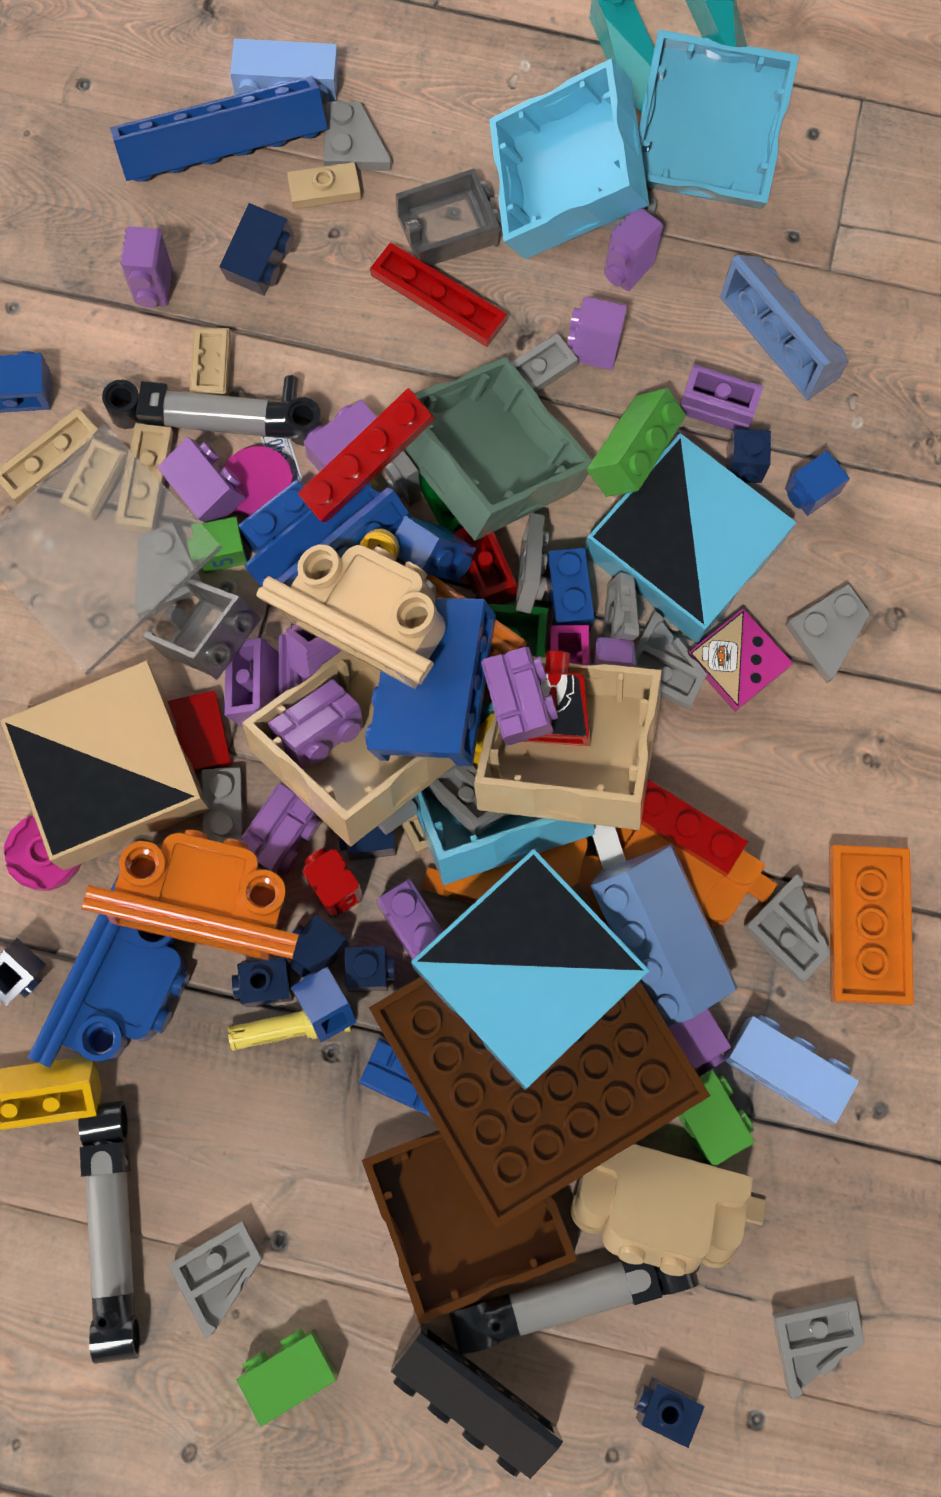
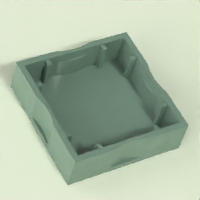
[403,357,592,541]

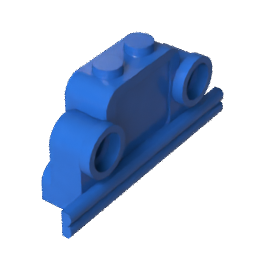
[27,874,190,1068]

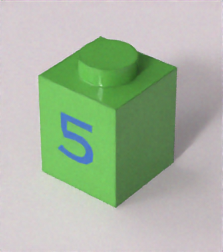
[188,517,247,573]

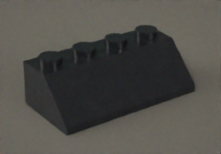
[391,1324,563,1479]

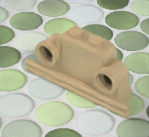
[256,545,446,689]
[571,1144,766,1276]

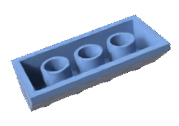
[720,255,849,401]
[590,844,737,1026]

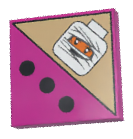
[688,609,793,712]

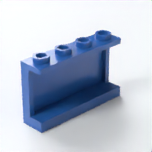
[245,483,412,587]
[365,598,496,767]

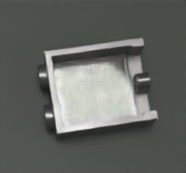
[395,168,502,266]
[142,577,262,680]

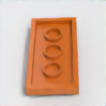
[829,845,914,1006]

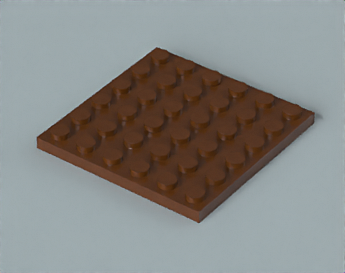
[369,883,711,1230]

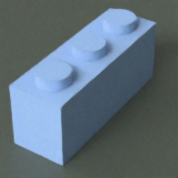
[230,38,339,102]
[724,1015,859,1124]

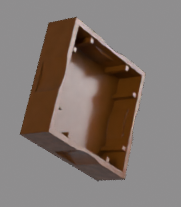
[362,1130,577,1324]

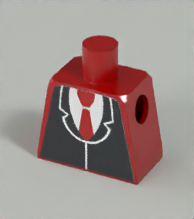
[523,651,591,746]

